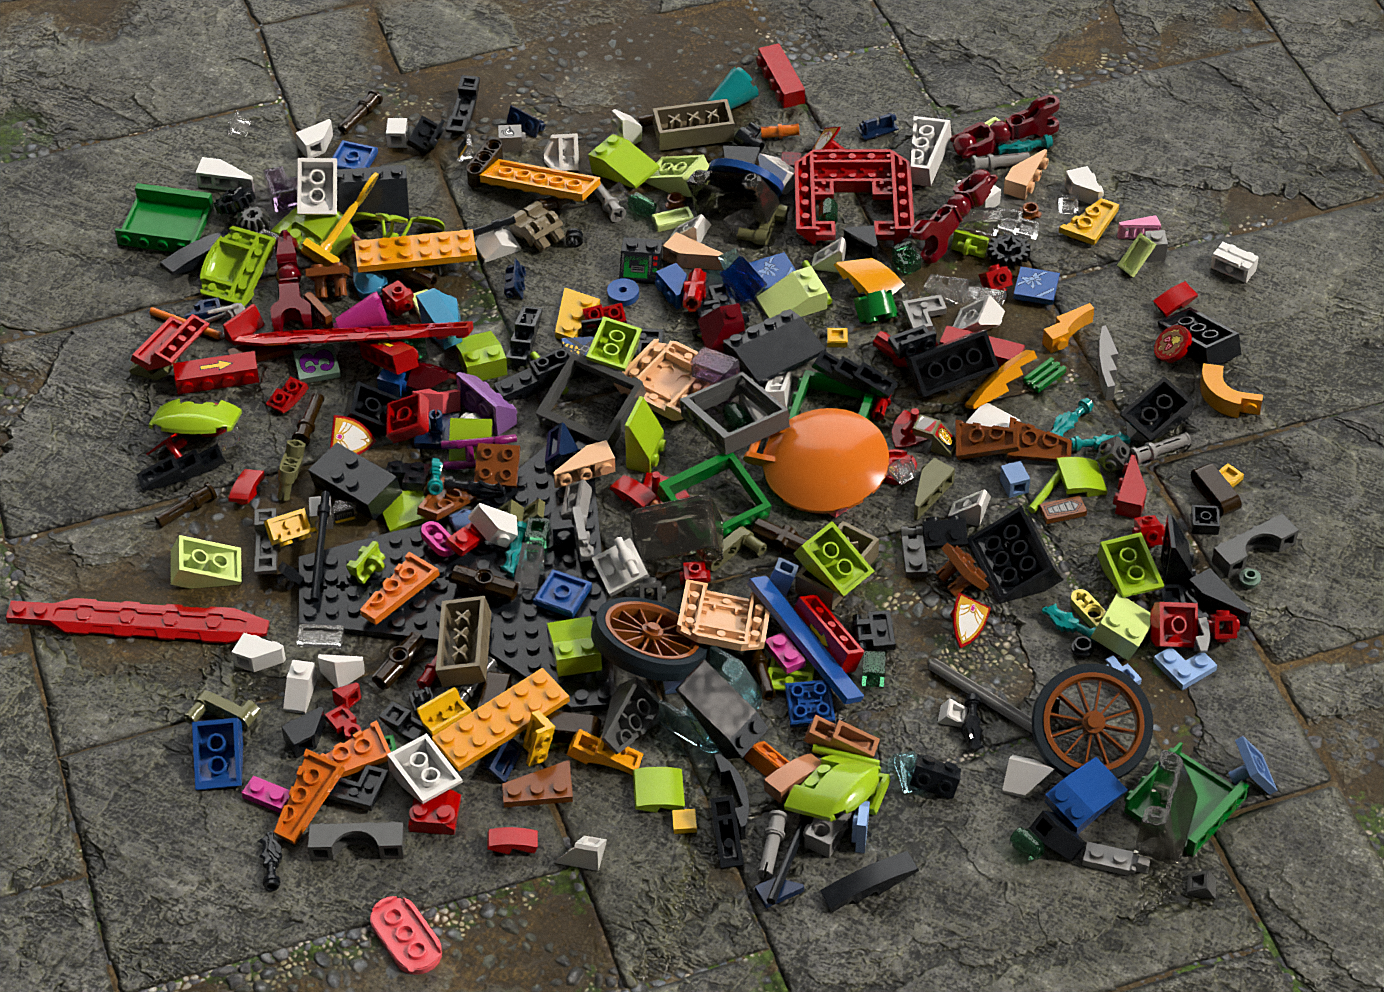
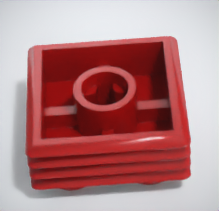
[386,392,429,443]

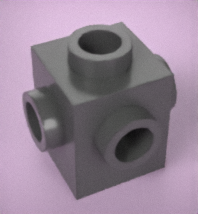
[1096,436,1130,473]
[635,577,666,603]

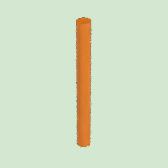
[149,307,222,340]

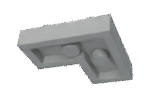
[902,295,947,332]

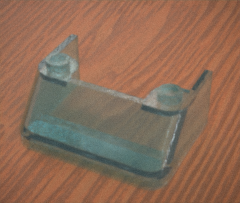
[659,645,763,753]

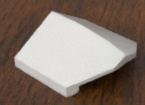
[544,134,579,172]
[475,228,521,262]

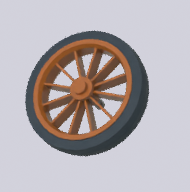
[591,597,708,681]
[1032,664,1153,779]

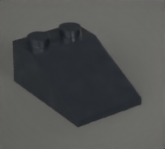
[1120,376,1194,442]
[344,381,401,436]
[1160,514,1196,589]

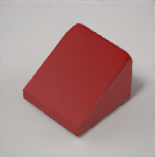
[332,682,361,709]

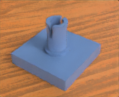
[1228,736,1278,795]

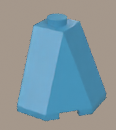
[416,288,462,349]

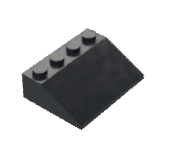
[337,165,410,225]
[723,309,827,385]
[967,506,1064,604]

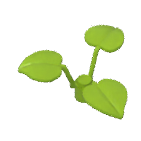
[352,212,445,238]

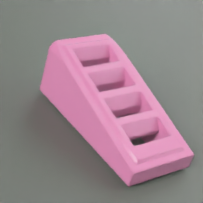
[1117,215,1161,239]

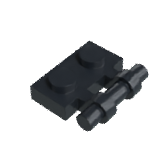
[851,610,896,653]

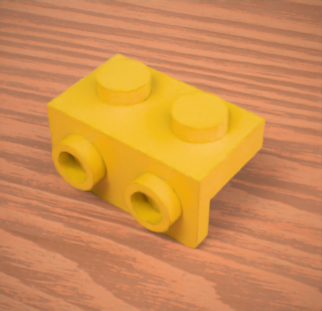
[264,508,317,547]
[417,687,472,736]
[523,710,555,767]

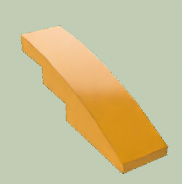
[965,350,1037,409]

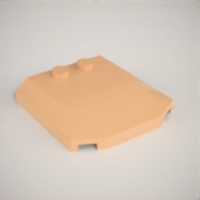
[614,339,722,421]
[676,579,770,651]

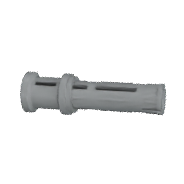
[971,152,1030,172]
[593,183,626,222]
[1129,432,1191,465]
[758,810,789,879]

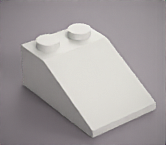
[297,158,337,215]
[387,734,463,804]

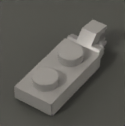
[571,506,594,562]
[1082,841,1150,876]

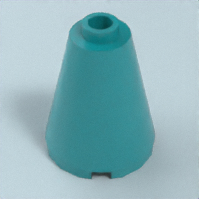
[707,67,759,110]

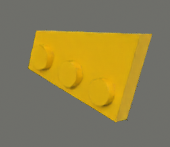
[1059,198,1119,245]
[555,288,600,339]

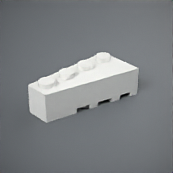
[911,116,952,186]

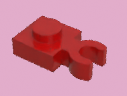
[325,704,361,741]

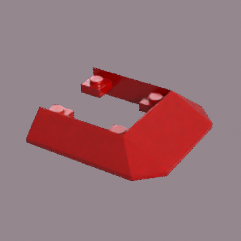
[794,149,914,246]

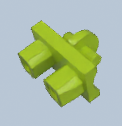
[951,229,989,258]
[346,541,385,584]

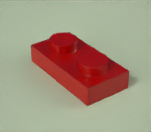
[445,522,486,557]

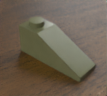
[914,458,955,520]

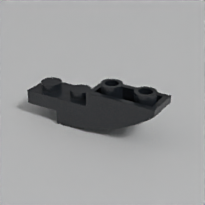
[494,346,571,401]

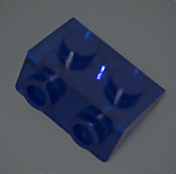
[719,256,768,303]

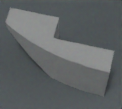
[1193,617,1210,653]

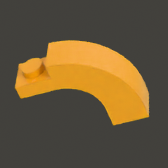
[1200,363,1263,418]

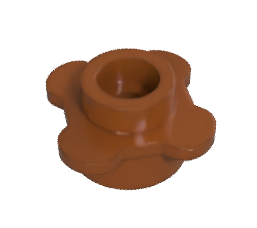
[665,192,686,209]
[1019,202,1042,221]

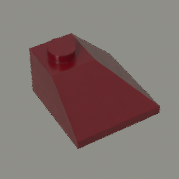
[698,303,745,357]
[407,362,457,391]

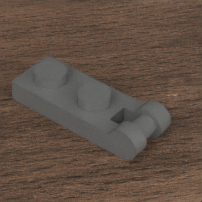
[900,525,928,578]

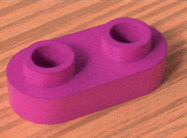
[421,521,454,557]

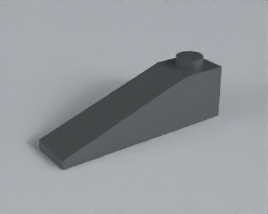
[601,677,666,754]

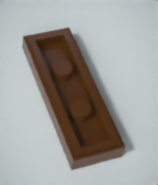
[228,345,292,362]

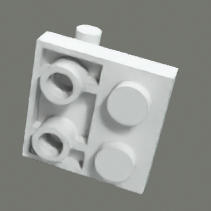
[592,537,650,597]

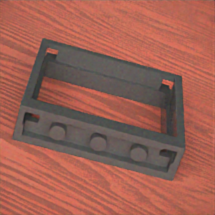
[535,353,647,451]
[680,372,790,455]

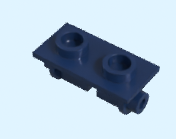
[506,105,545,138]
[856,113,899,140]
[504,259,526,300]

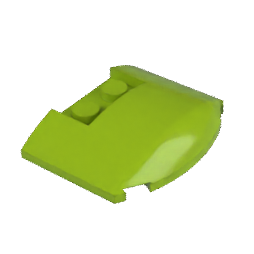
[270,206,357,264]
[200,226,276,306]
[149,398,242,434]
[784,755,881,822]

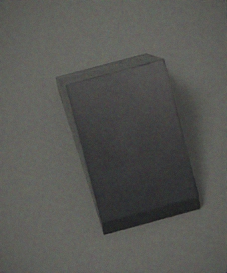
[843,226,878,260]

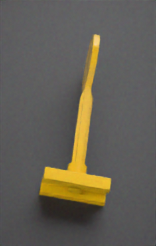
[300,172,379,267]

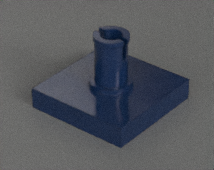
[414,409,460,449]

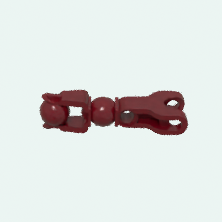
[950,95,1060,158]
[910,169,998,264]
[270,230,313,332]

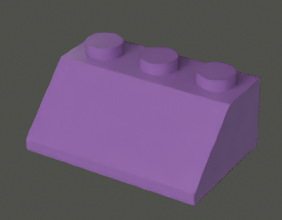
[456,372,517,436]

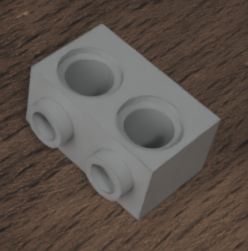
[803,811,851,858]

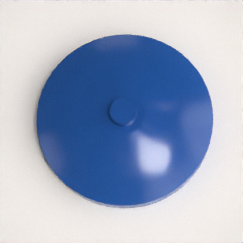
[707,158,784,199]

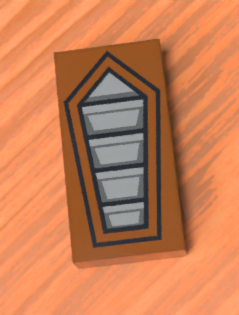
[304,292,333,329]
[1039,496,1087,524]

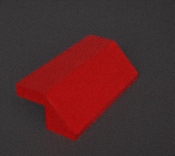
[130,314,210,370]

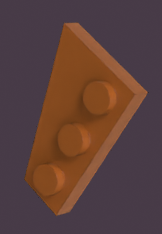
[1007,416,1072,462]
[956,420,1020,460]
[417,477,478,521]
[502,760,573,808]

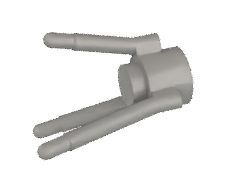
[205,303,245,339]

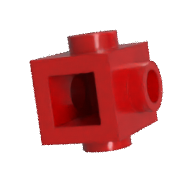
[978,264,1013,294]
[382,280,414,316]
[1132,515,1165,548]
[679,561,711,589]
[1208,610,1240,642]

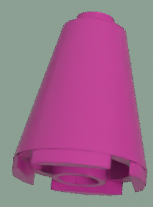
[333,291,391,328]

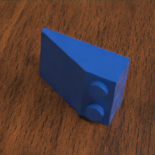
[192,718,243,790]
[1045,757,1128,834]

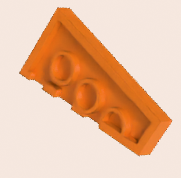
[360,552,440,625]
[320,720,391,778]
[274,749,345,845]

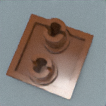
[305,262,353,299]
[474,443,521,488]
[936,543,990,597]

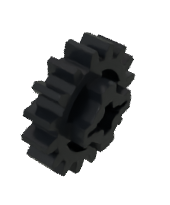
[213,187,256,215]
[988,232,1031,268]

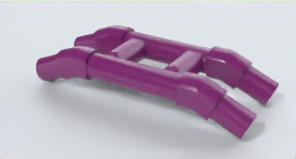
[441,434,517,470]

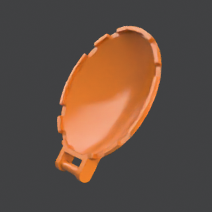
[743,408,889,514]

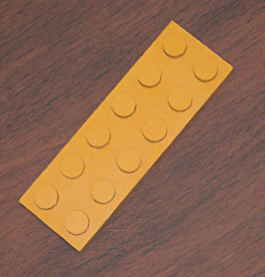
[480,159,601,202]
[354,229,477,273]
[432,668,570,772]

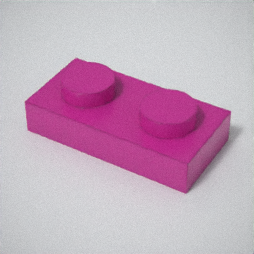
[764,632,806,674]
[241,776,290,813]

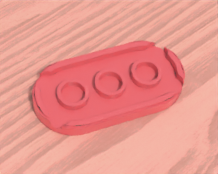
[370,896,442,975]

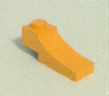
[1042,303,1094,353]
[566,729,643,775]

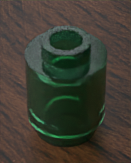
[627,192,657,217]
[818,198,838,224]
[723,402,751,431]
[1010,827,1045,861]

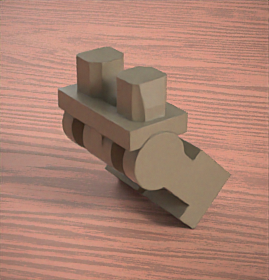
[509,201,565,253]

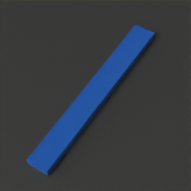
[747,576,864,705]

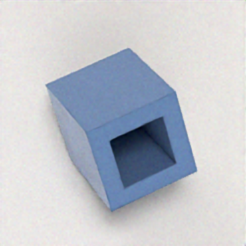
[1000,461,1030,498]
[769,557,799,597]

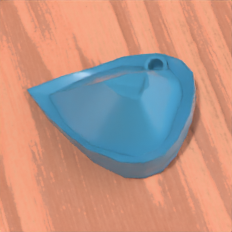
[353,272,388,299]

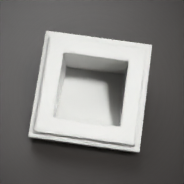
[938,698,968,727]

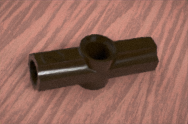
[384,267,438,289]
[752,519,808,554]
[451,565,519,601]
[372,631,427,690]

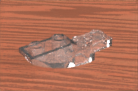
[958,207,1039,240]
[923,274,1007,308]

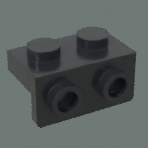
[406,115,445,155]
[888,325,937,359]
[921,516,968,548]
[910,754,961,799]

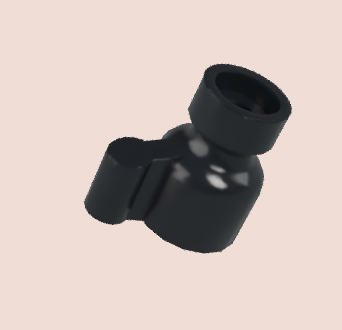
[734,122,765,153]

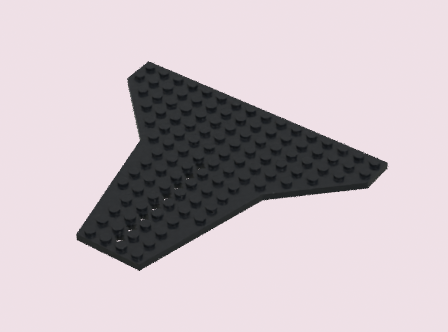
[299,440,615,712]

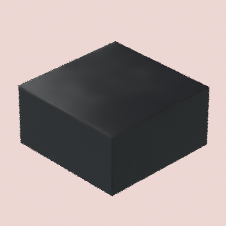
[1191,505,1220,535]

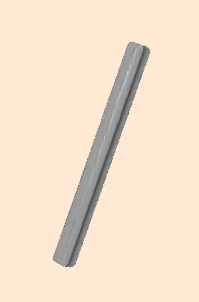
[929,659,1032,733]

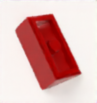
[223,304,264,345]

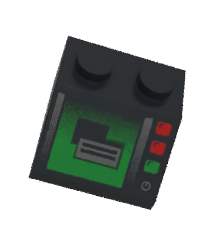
[619,237,663,284]

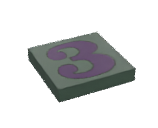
[293,344,341,383]

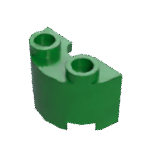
[853,290,898,324]

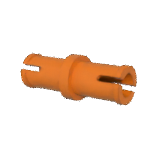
[761,123,800,139]

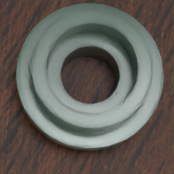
[1239,568,1261,589]

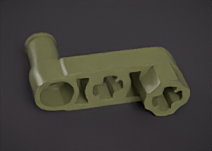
[737,202,789,246]
[276,439,306,501]
[695,526,767,571]
[184,690,261,730]

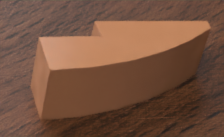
[803,715,880,758]
[764,753,821,803]

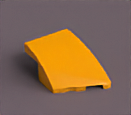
[834,258,904,296]

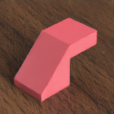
[412,389,461,414]

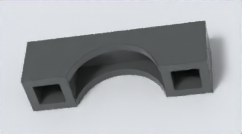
[1212,513,1299,579]
[308,821,405,861]

